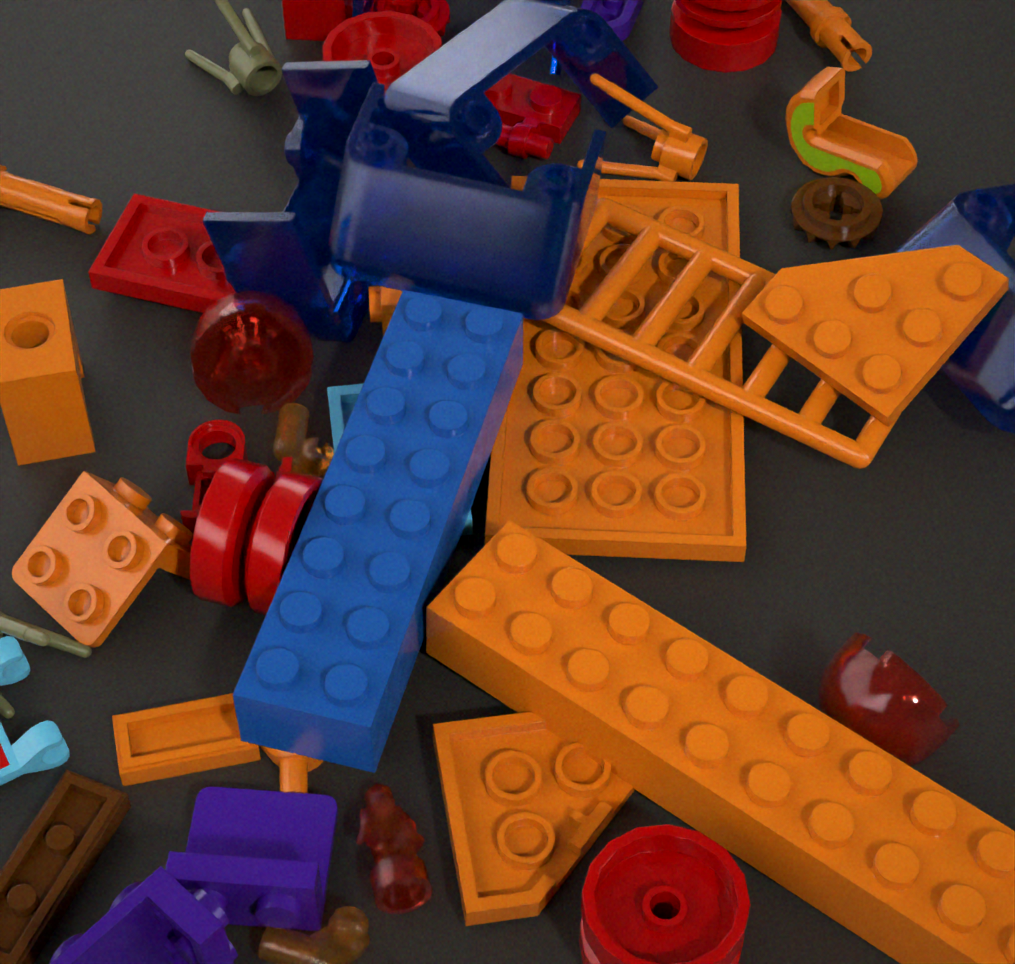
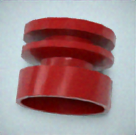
[669,0,782,73]

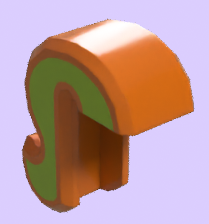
[785,67,918,200]

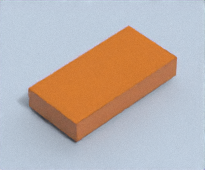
[112,693,261,787]

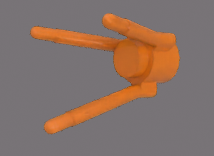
[577,73,708,182]

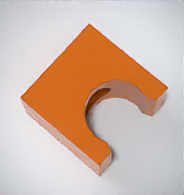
[0,279,96,466]

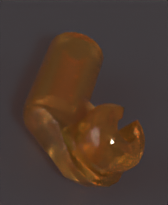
[273,403,334,478]
[258,906,370,964]

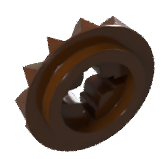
[790,177,883,250]

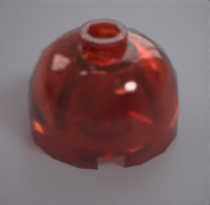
[190,290,314,415]
[818,632,960,767]

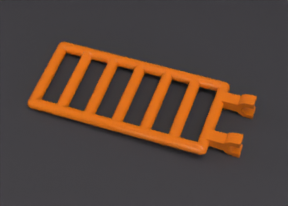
[474,175,900,469]

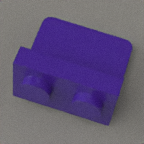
[165,787,338,931]
[49,866,238,964]

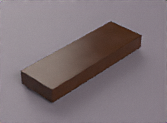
[0,769,131,964]

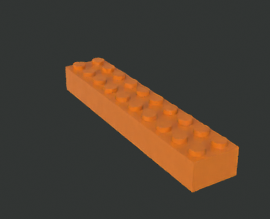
[426,519,1015,964]

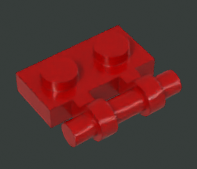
[445,66,581,160]

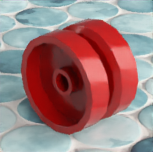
[322,11,445,149]
[190,458,323,616]
[579,824,751,964]

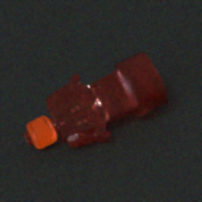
[356,784,433,914]

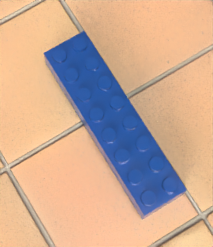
[233,290,523,773]

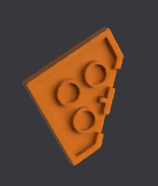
[742,245,1009,427]
[433,711,635,926]

